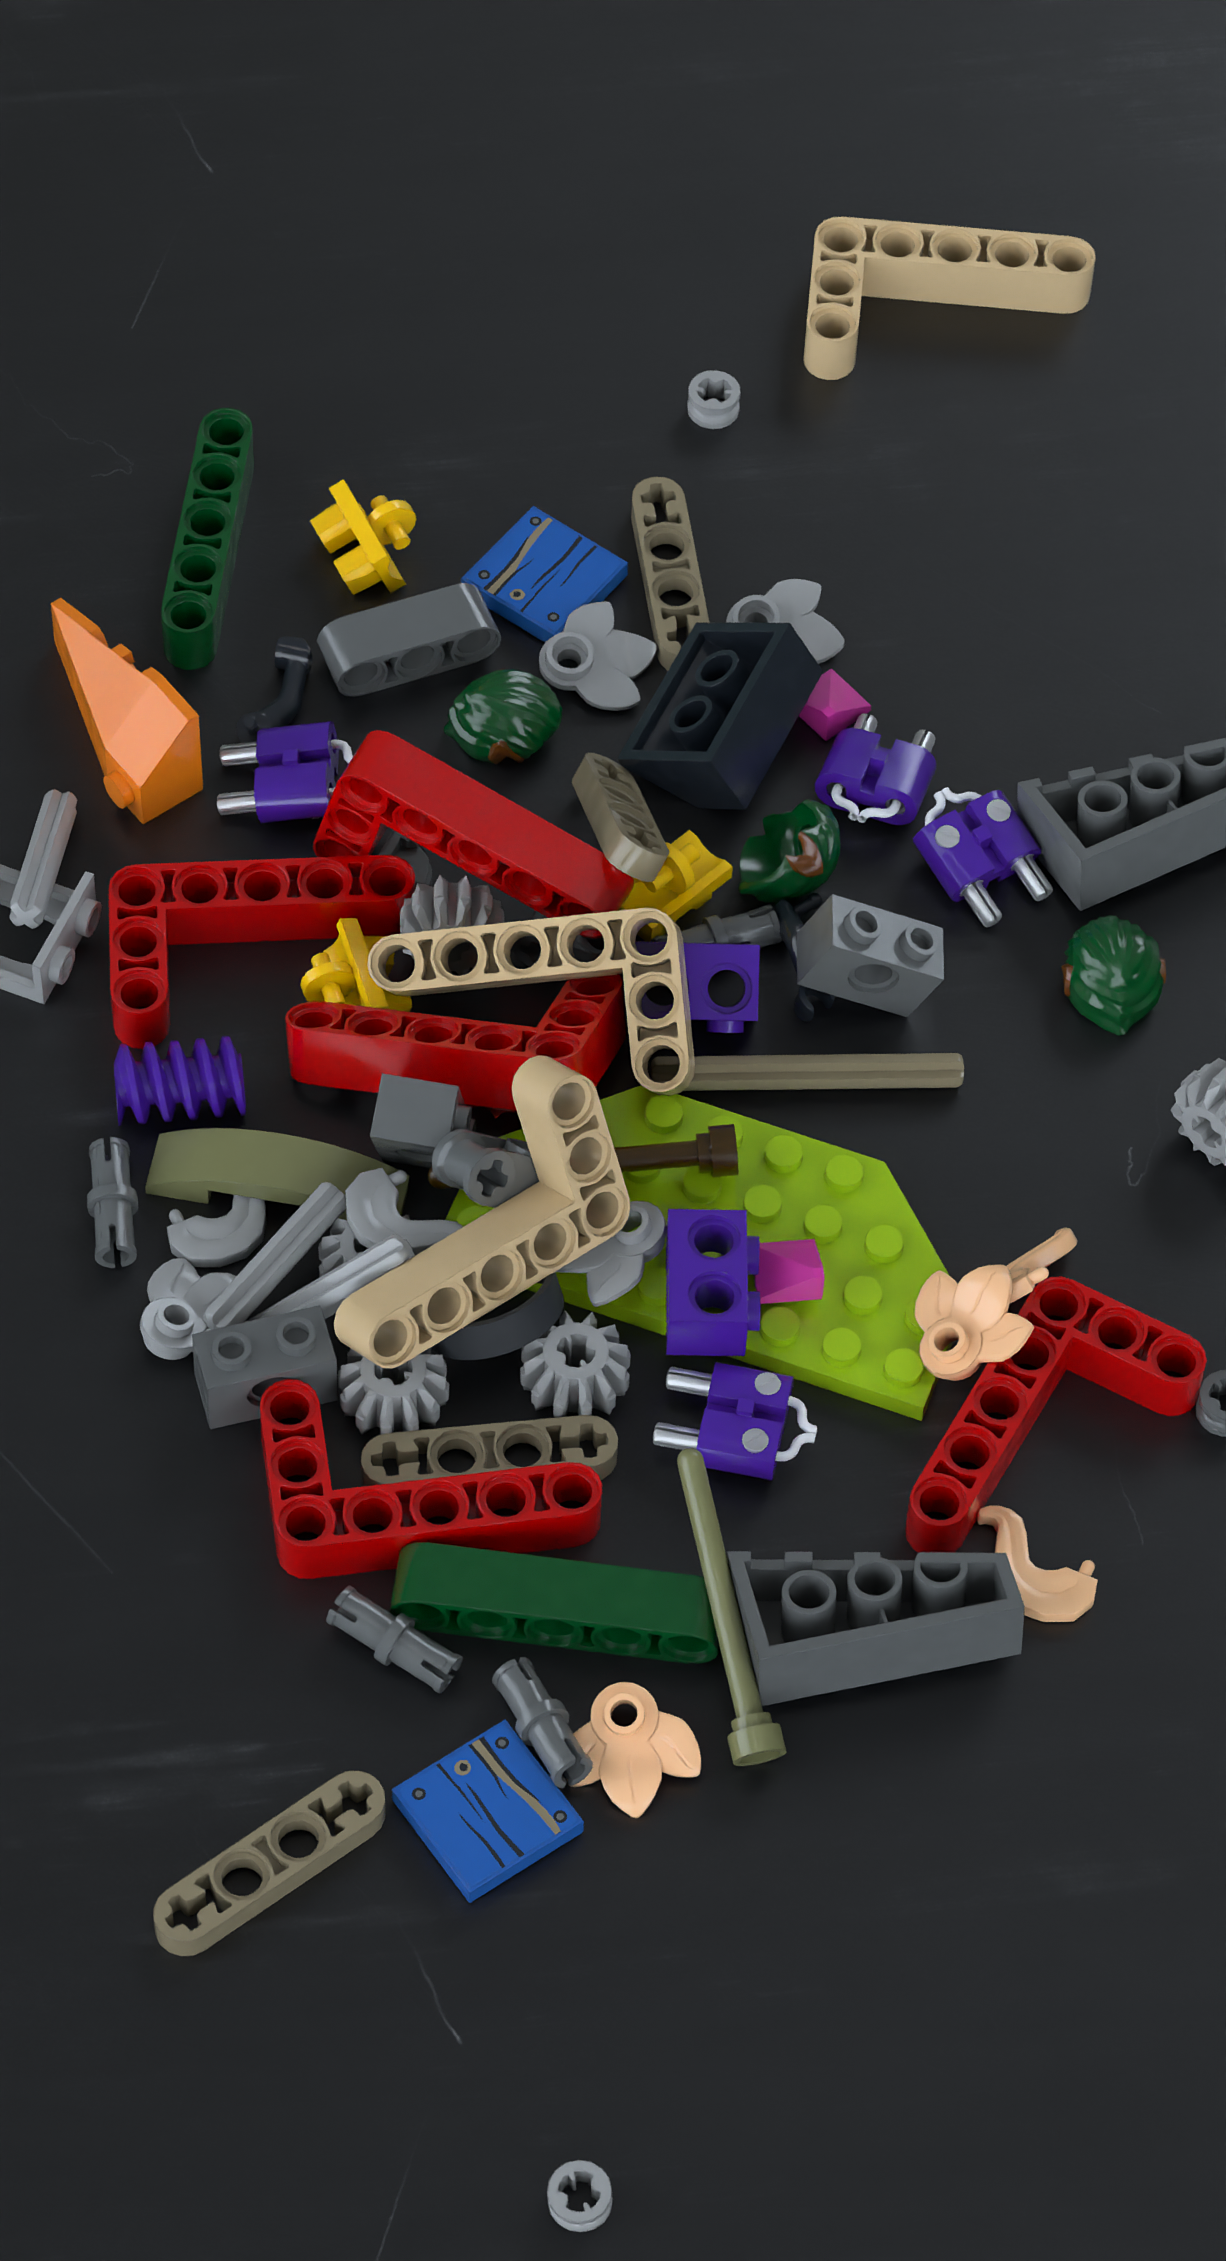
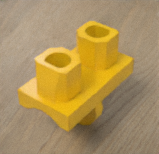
[310,479,416,595]
[621,830,733,942]
[300,918,412,1012]

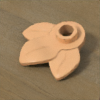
[915,1264,1034,1381]
[567,1682,701,1818]

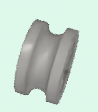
[687,370,740,429]
[547,2160,612,2232]

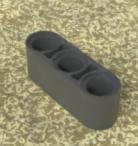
[317,583,501,697]

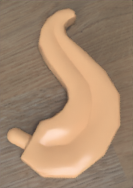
[1006,1227,1078,1303]
[977,1505,1098,1622]

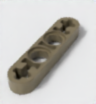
[631,477,709,670]
[572,752,669,882]
[361,1415,618,1486]
[154,1771,385,1956]

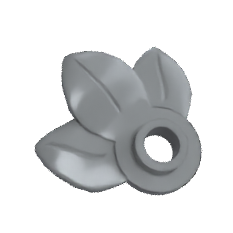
[726,579,845,663]
[539,602,657,711]
[555,1201,667,1307]
[140,1258,237,1360]

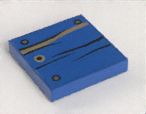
[461,506,628,642]
[392,1720,584,1903]

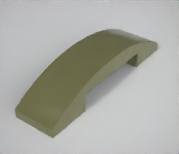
[145,1128,410,1221]

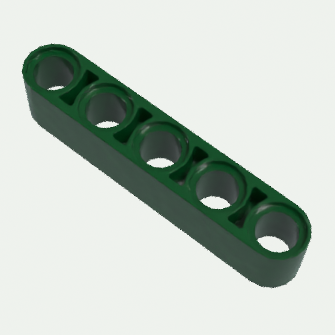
[161,408,254,670]
[390,1542,719,1664]

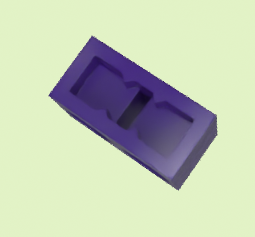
[635,941,760,1033]
[666,1209,760,1356]

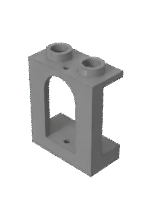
[0,864,102,1004]

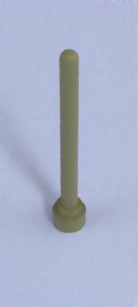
[677,1448,787,1766]

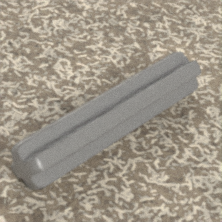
[9,789,77,929]
[203,1182,346,1330]
[246,1234,414,1322]

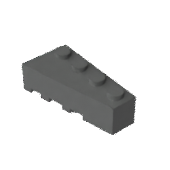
[1017,738,1226,911]
[727,1551,1025,1706]

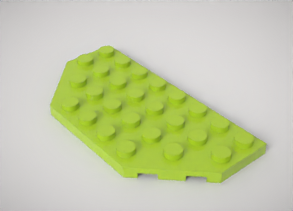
[445,1085,953,1421]

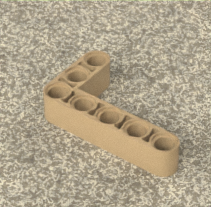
[804,217,1096,380]
[367,908,695,1096]
[334,1055,630,1368]

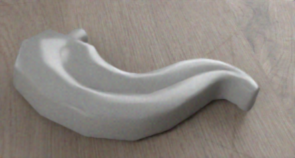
[345,1168,463,1256]
[167,1195,267,1267]

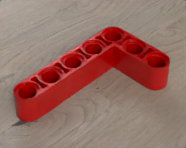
[313,730,634,939]
[109,855,416,1049]
[285,974,626,1111]
[905,1276,1207,1553]
[260,1379,602,1579]

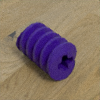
[113,1036,246,1126]

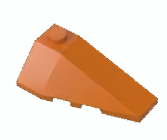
[51,598,203,824]

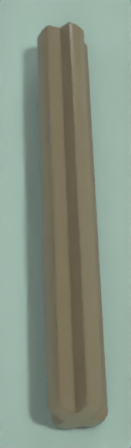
[651,1053,964,1091]

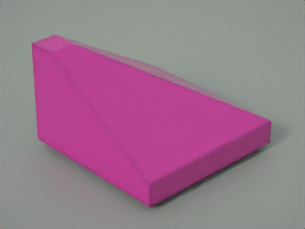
[799,669,871,741]
[753,1239,825,1304]

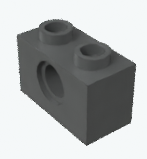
[797,894,944,1017]
[370,1073,476,1169]
[192,1305,338,1430]

